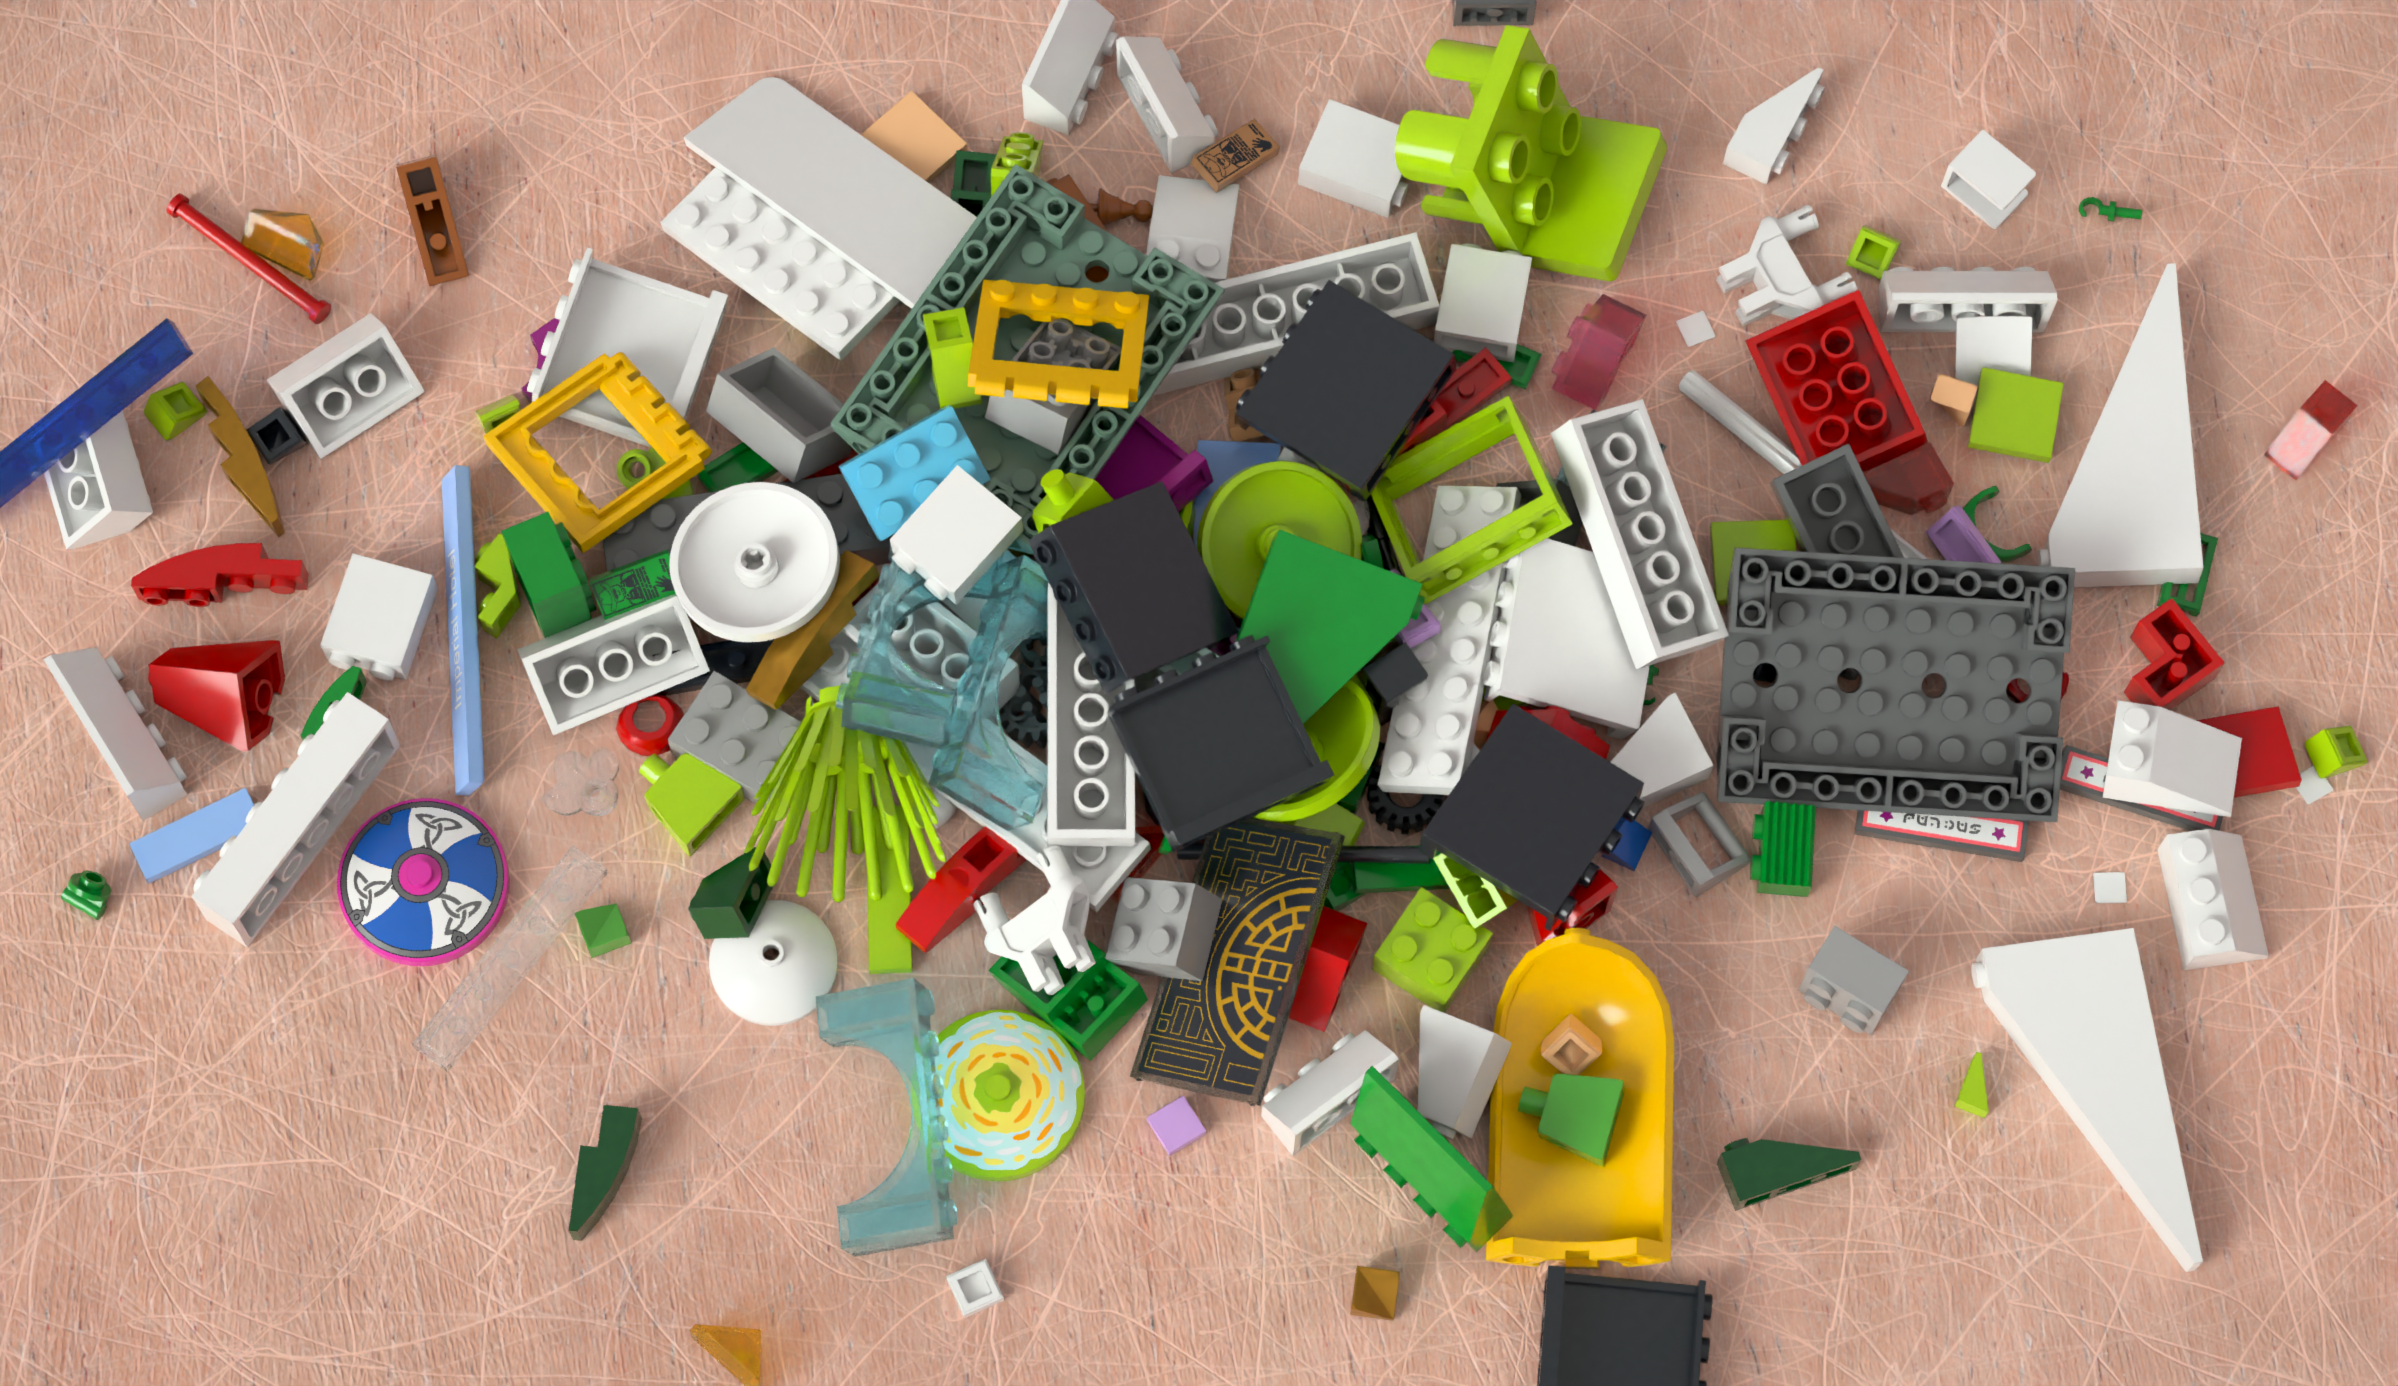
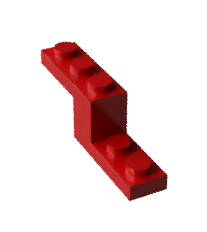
[1337,347,1512,493]

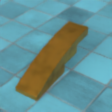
[195,376,285,538]
[746,550,880,710]

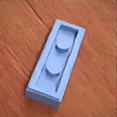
[129,787,254,884]

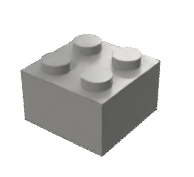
[1105,877,1222,981]
[1798,926,1909,1035]

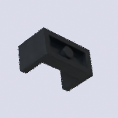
[1361,642,1428,726]

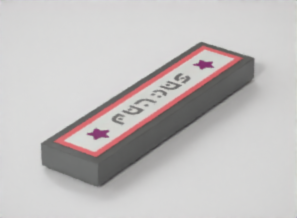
[2060,745,2223,831]
[1854,810,2029,862]

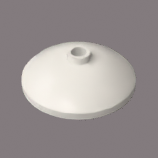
[709,900,838,1026]

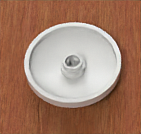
[669,482,840,642]

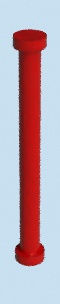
[166,193,331,324]

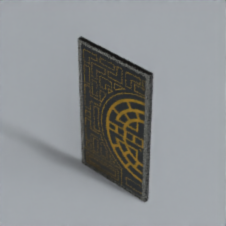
[1130,818,1345,1106]

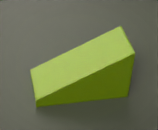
[1954,1052,1989,1118]

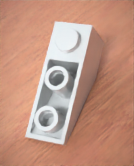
[1723,67,1825,185]

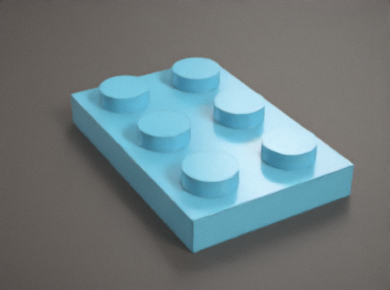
[838,405,991,541]

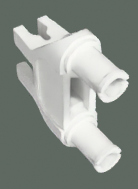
[1716,205,1857,326]
[973,845,1096,995]

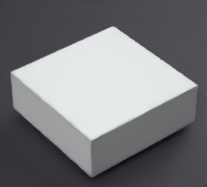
[946,1259,1004,1319]

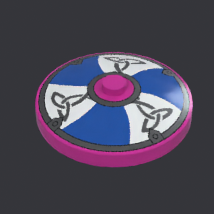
[337,798,510,966]

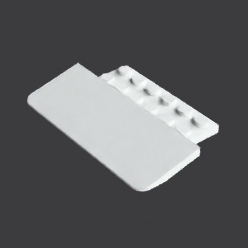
[660,77,977,361]

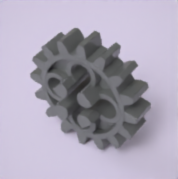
[997,657,1047,749]

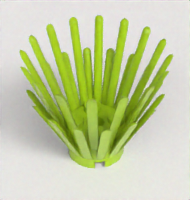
[744,685,946,903]

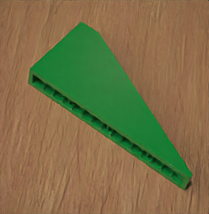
[1158,529,1425,855]

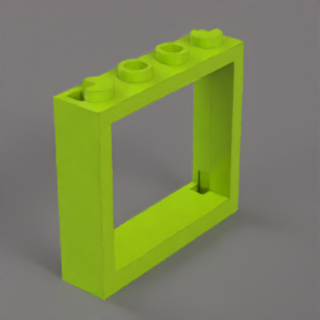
[1371,395,1573,605]

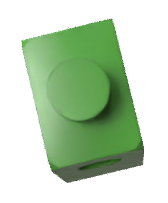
[1518,1074,1625,1167]

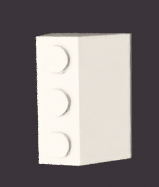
[1022,0,1119,135]
[1116,36,1218,173]
[267,313,425,459]
[34,400,153,549]
[2157,829,2269,970]
[1261,1030,1399,1156]

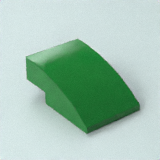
[988,939,1148,1061]

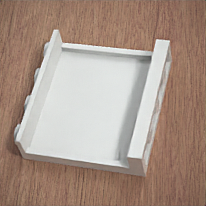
[527,247,728,448]
[1483,538,1650,740]

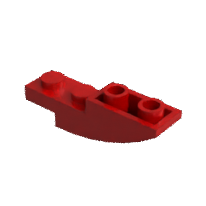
[131,543,309,607]
[896,826,1027,954]

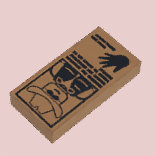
[1191,118,1280,193]

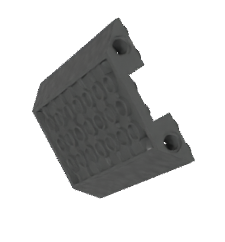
[1716,547,2075,822]

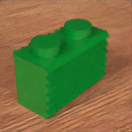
[1750,801,1816,897]

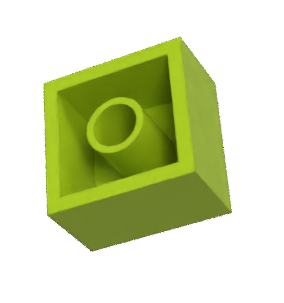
[1372,887,1493,1013]

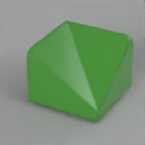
[574,903,631,958]

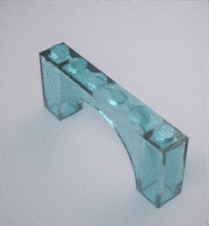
[836,546,1003,749]
[928,555,1049,831]
[815,978,958,1257]

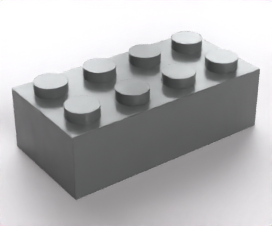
[1770,444,1904,558]

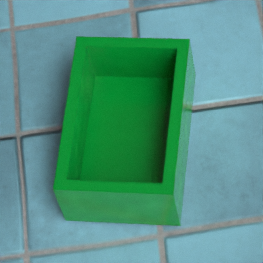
[501,512,597,638]

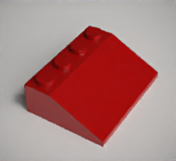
[1745,290,1929,472]

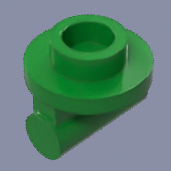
[61,870,112,920]

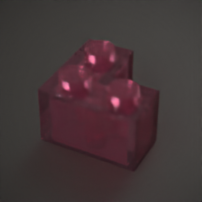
[1551,294,1647,410]

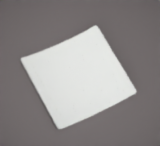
[1955,316,2032,387]

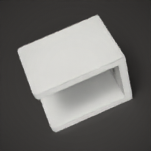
[1941,129,2036,229]

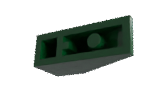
[1717,1138,1862,1211]

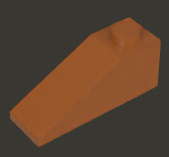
[396,154,469,286]

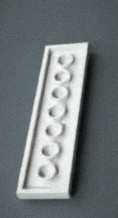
[1378,485,1521,795]

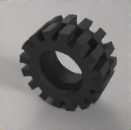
[1367,760,1444,834]

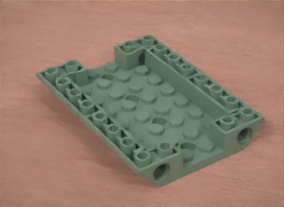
[830,164,1225,554]

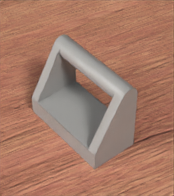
[1648,792,1751,898]

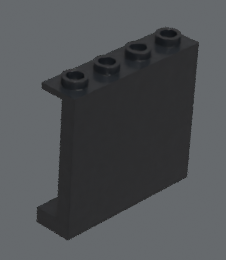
[1236,280,1457,502]
[1028,481,1239,694]
[1107,635,1334,853]
[1418,704,1645,931]
[1537,1265,1713,1386]

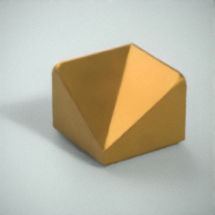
[1350,1266,1400,1321]

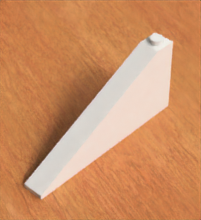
[2038,263,2203,588]
[1971,928,2203,1272]

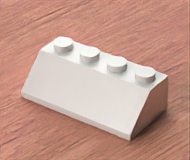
[1878,267,2058,332]
[841,568,1020,724]
[517,594,710,735]
[43,647,187,821]

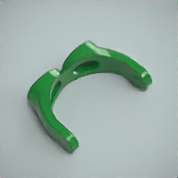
[1962,486,2032,562]

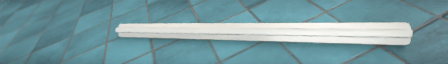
[1679,370,1928,559]

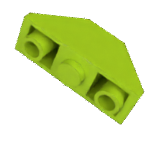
[991,132,1044,196]

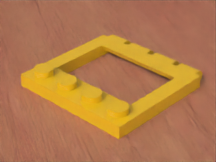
[968,279,1149,409]
[484,352,712,553]

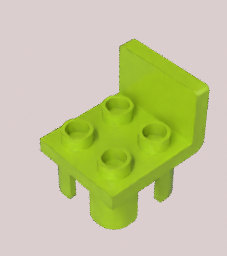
[1395,25,1667,281]

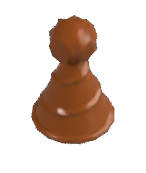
[1089,188,1153,225]

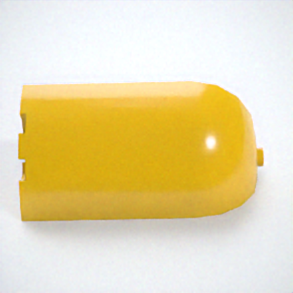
[1486,928,1674,1269]

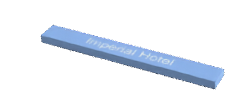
[441,465,485,796]

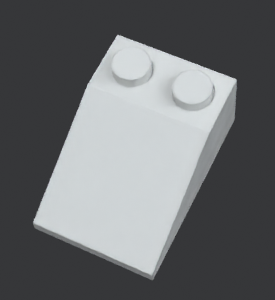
[1146,175,1239,283]
[2103,700,2242,817]

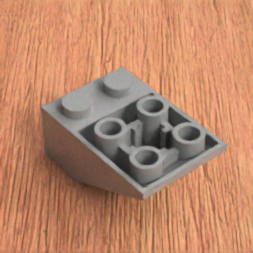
[985,318,1122,455]

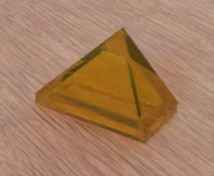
[241,209,324,281]
[689,1324,763,1386]

